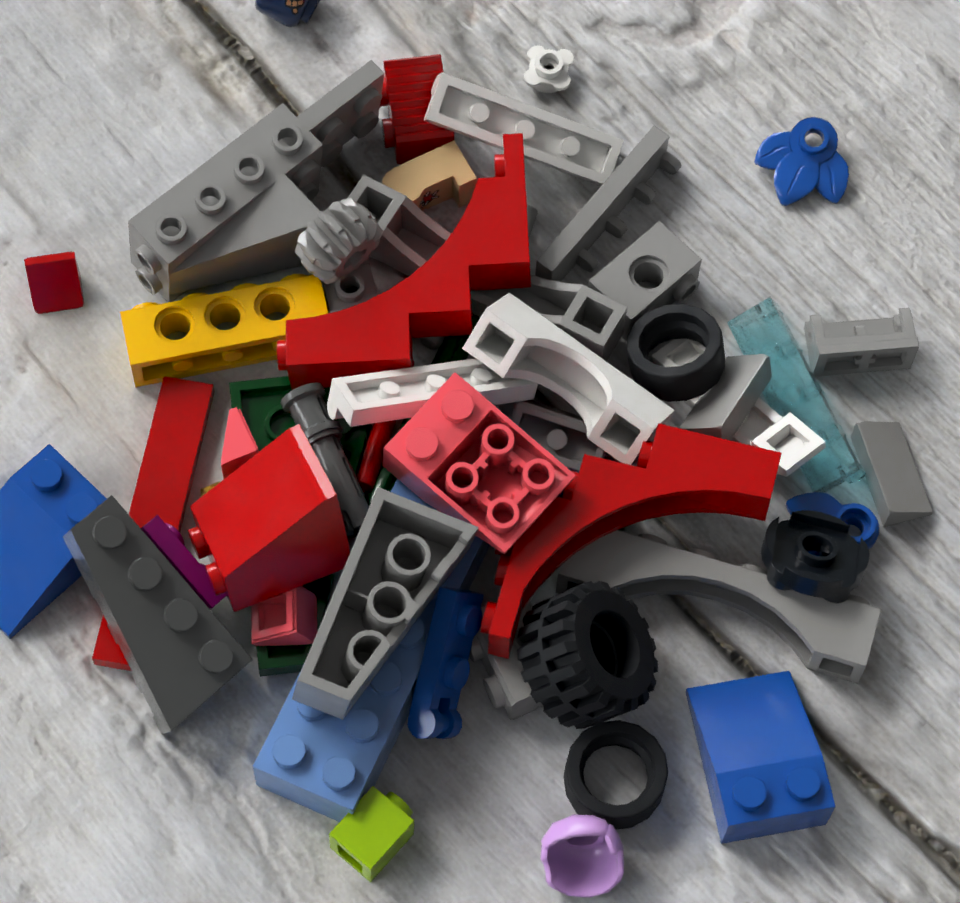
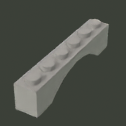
[348,174,627,362]
[556,530,881,684]

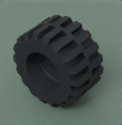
[517,581,658,729]

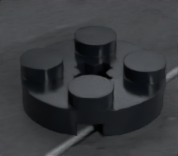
[761,510,869,603]

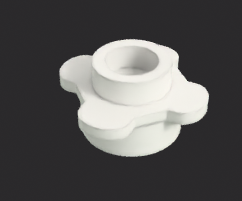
[524,45,574,93]

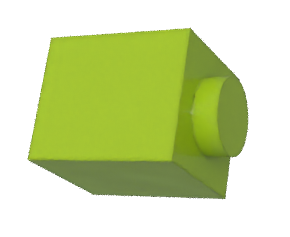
[329,786,414,883]

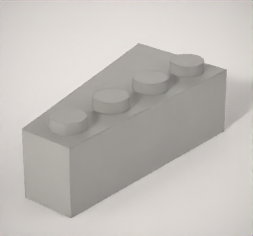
[292,487,479,720]

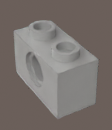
[588,221,702,342]

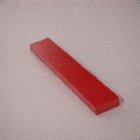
[92,376,215,671]

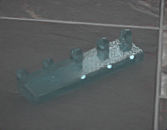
[727,297,866,493]

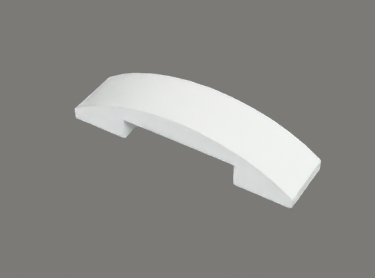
[652,338,826,477]

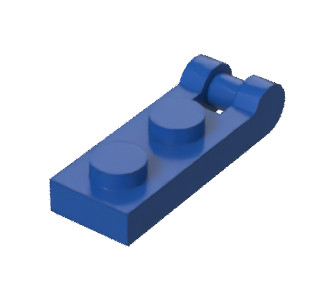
[408,587,484,739]

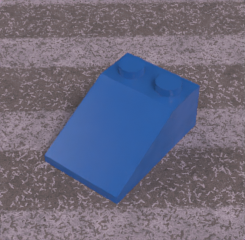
[0,444,107,639]
[686,671,836,844]

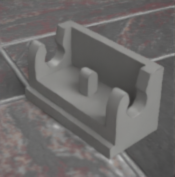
[804,307,919,377]

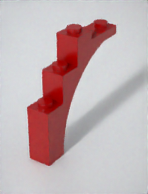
[480,423,782,659]

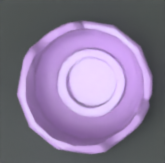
[540,814,624,898]

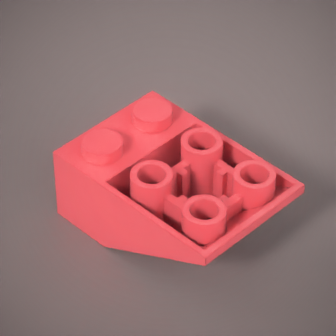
[383,372,576,555]

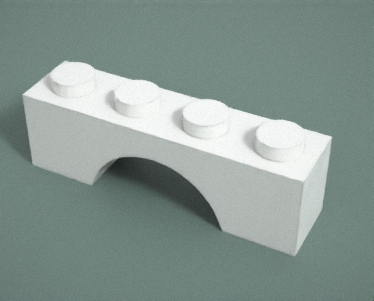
[462,292,675,465]

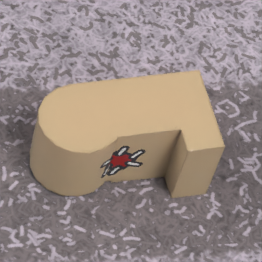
[382,141,477,211]

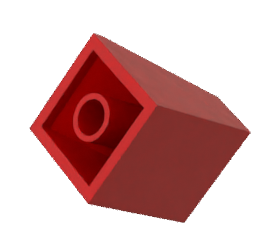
[188,424,350,612]

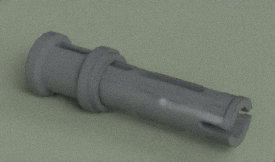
[280,382,369,538]

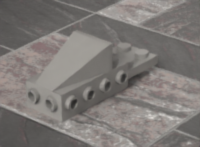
[128,60,384,302]

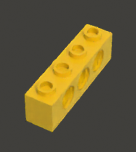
[120,273,328,387]

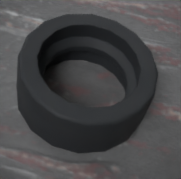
[627,304,725,402]
[563,720,669,830]

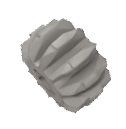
[295,197,383,284]

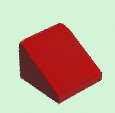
[24,251,84,314]

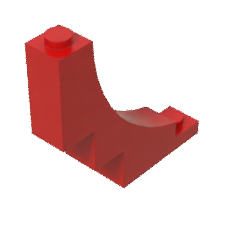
[277,133,531,389]

